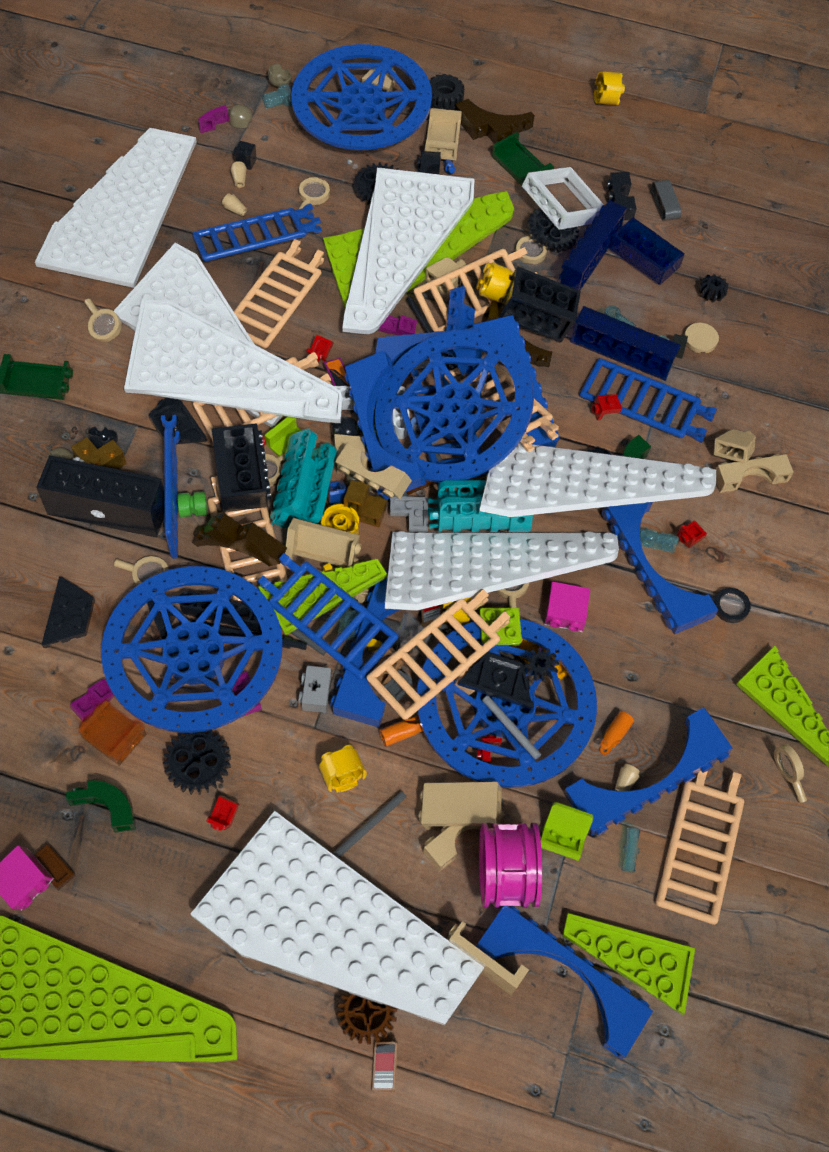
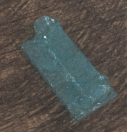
[640,528,679,553]

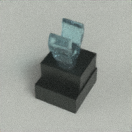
[657,334,688,359]

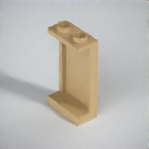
[425,108,462,160]
[285,518,362,568]
[419,782,502,830]
[447,921,529,996]

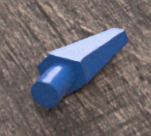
[444,159,455,174]

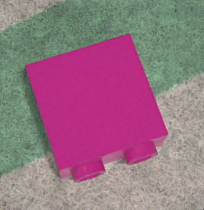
[544,582,590,632]
[0,845,54,911]

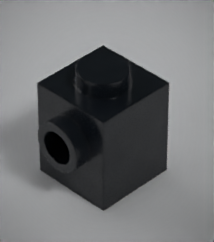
[233,141,257,170]

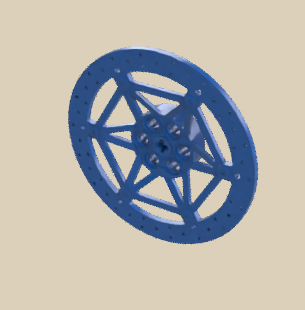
[291,44,432,150]
[375,330,534,482]
[101,566,283,733]
[417,619,597,788]

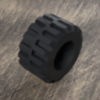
[429,74,465,111]

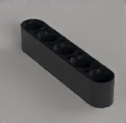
[179,591,262,633]

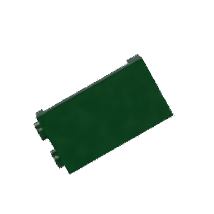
[492,132,554,186]
[0,354,73,400]

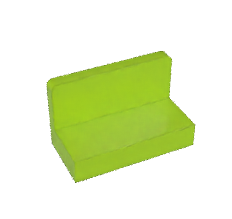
[265,417,302,456]

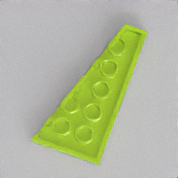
[258,559,388,635]
[737,646,829,767]
[562,913,695,1016]

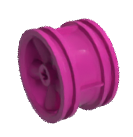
[479,823,542,908]

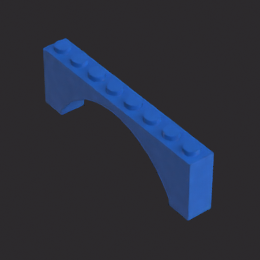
[472,315,559,447]
[345,350,427,500]
[602,502,718,634]
[330,570,402,728]
[564,707,733,836]
[476,906,653,1060]

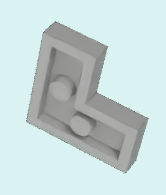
[390,496,428,533]

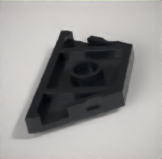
[148,397,207,444]
[41,577,95,648]
[458,652,534,709]

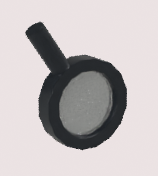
[695,588,751,623]

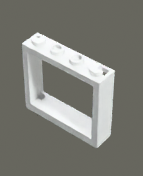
[522,167,608,230]

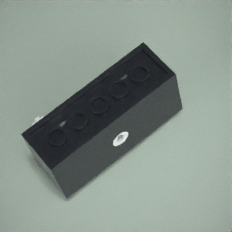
[36,455,165,538]

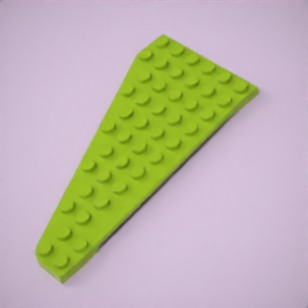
[323,191,514,309]
[0,916,238,1063]

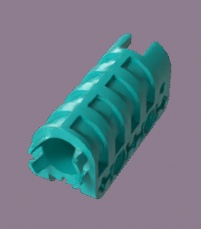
[270,428,337,529]
[428,480,533,532]

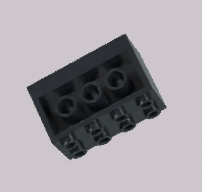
[498,266,581,342]
[211,423,271,513]

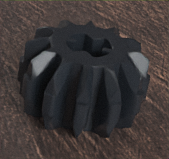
[699,274,729,303]
[524,647,559,682]

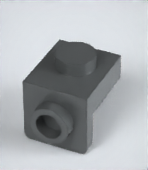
[384,669,413,702]

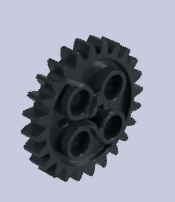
[354,162,399,205]
[526,207,579,252]
[163,730,231,795]

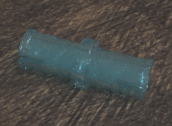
[622,828,640,873]

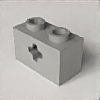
[299,666,331,713]

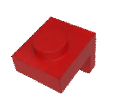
[306,335,334,362]
[592,394,622,420]
[677,520,707,548]
[477,736,502,764]
[206,795,240,831]

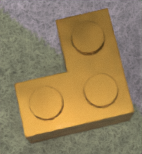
[71,437,127,469]
[344,480,387,528]

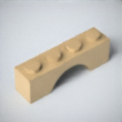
[335,443,412,499]
[716,454,794,493]
[423,810,505,872]

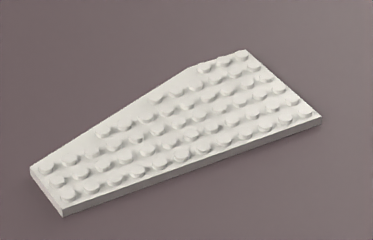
[35,128,197,288]
[191,811,484,1026]

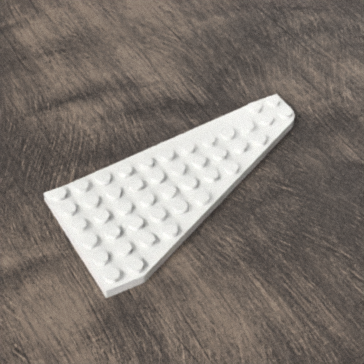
[343,168,475,334]
[114,243,282,428]
[124,299,343,423]
[480,439,716,517]
[385,531,619,610]

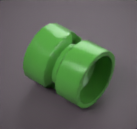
[178,491,207,518]

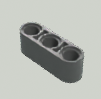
[651,180,681,221]

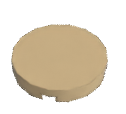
[684,323,719,353]

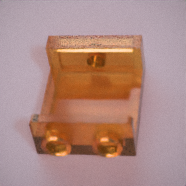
[78,701,147,766]

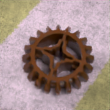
[337,992,397,1045]

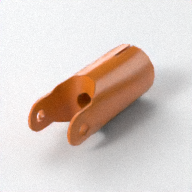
[600,711,634,755]
[379,716,423,747]

